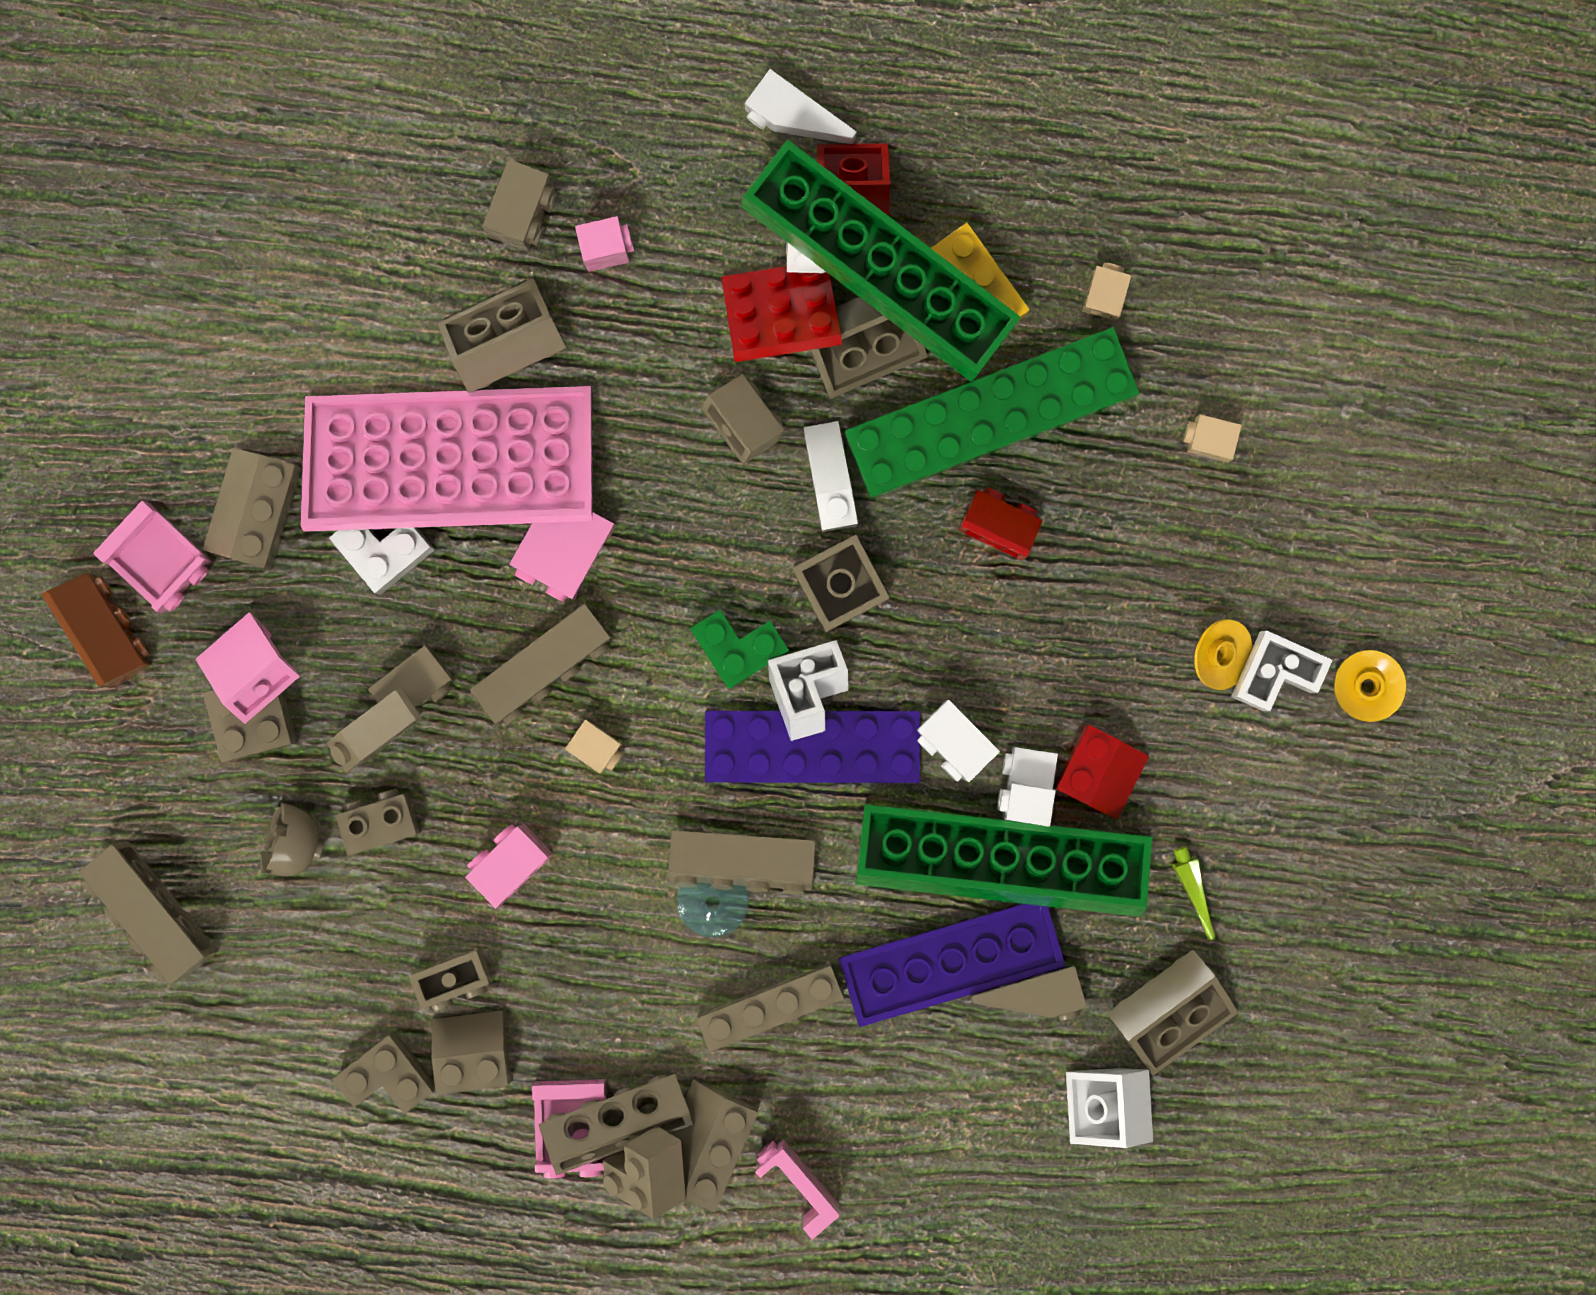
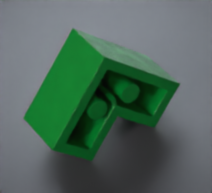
[690,610,789,690]

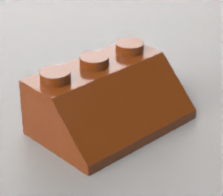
[41,573,152,688]

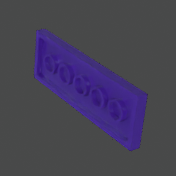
[705,711,920,783]
[839,904,1066,1027]

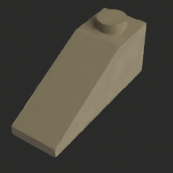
[326,687,421,773]
[970,963,1087,1021]

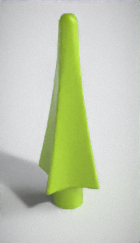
[1171,846,1215,941]

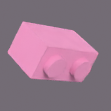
[575,216,634,272]

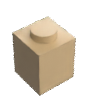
[1082,263,1131,321]
[1183,414,1242,463]
[565,720,623,774]

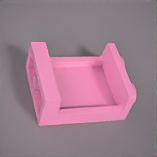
[93,501,212,613]
[509,512,616,603]
[195,612,300,724]
[532,1079,609,1178]
[755,1139,840,1240]

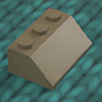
[437,278,566,393]
[809,297,928,399]
[203,448,302,570]
[1107,949,1239,1076]
[670,1079,759,1213]

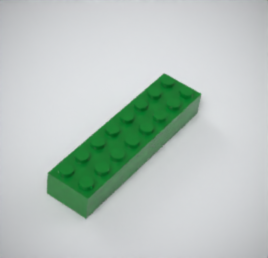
[741,139,1021,382]
[844,327,1139,501]
[855,804,1152,917]

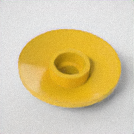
[1194,619,1253,690]
[1334,650,1406,722]

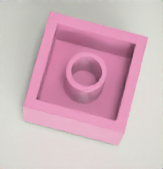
[465,824,553,909]

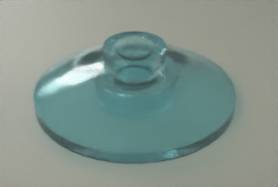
[677,883,749,937]

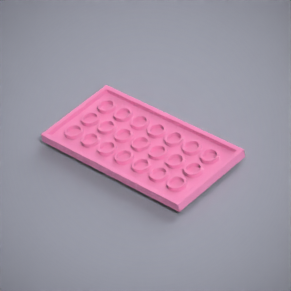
[301,386,593,532]

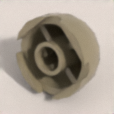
[260,803,324,877]

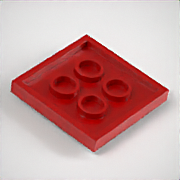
[721,266,842,362]

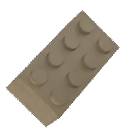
[78,841,218,985]

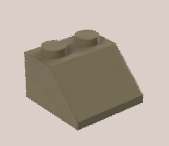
[432,1010,512,1095]

